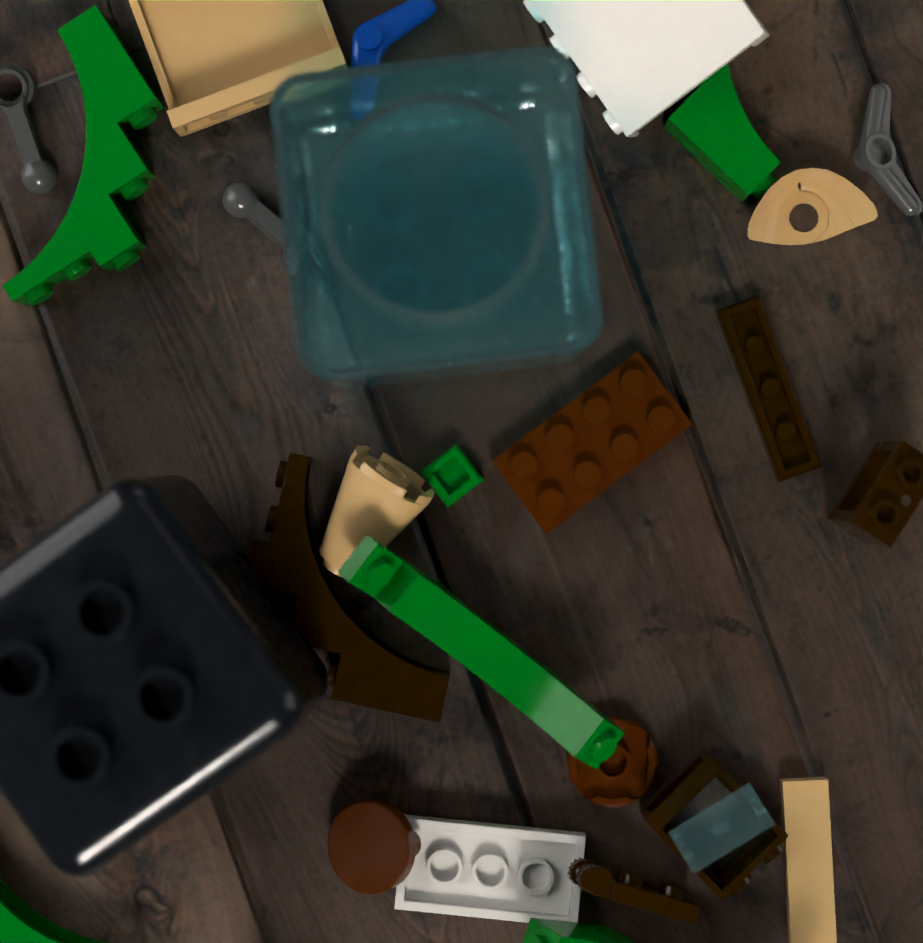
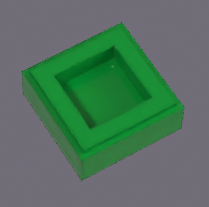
[420,444,484,508]

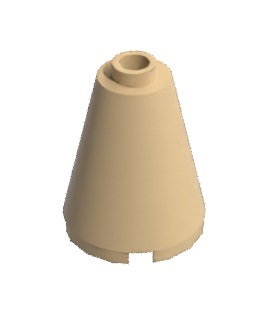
[319,446,435,577]

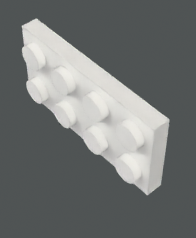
[394,814,586,923]

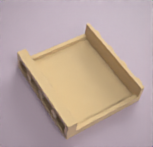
[128,0,350,137]

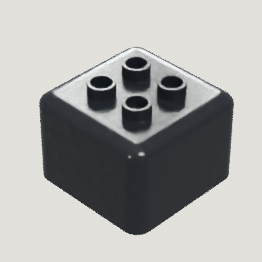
[0,475,328,876]

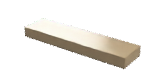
[780,777,837,943]

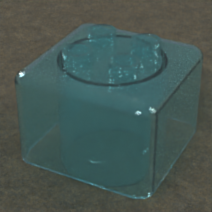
[270,46,603,389]

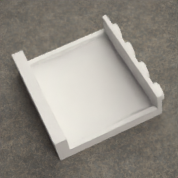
[523,0,770,137]

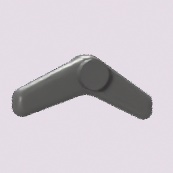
[853,83,923,216]

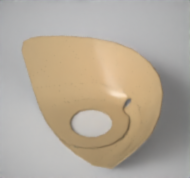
[748,168,878,245]

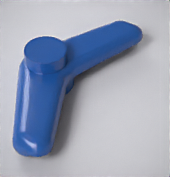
[348,0,437,115]

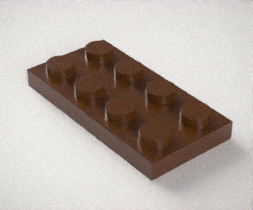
[492,351,692,534]

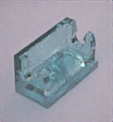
[668,783,775,874]

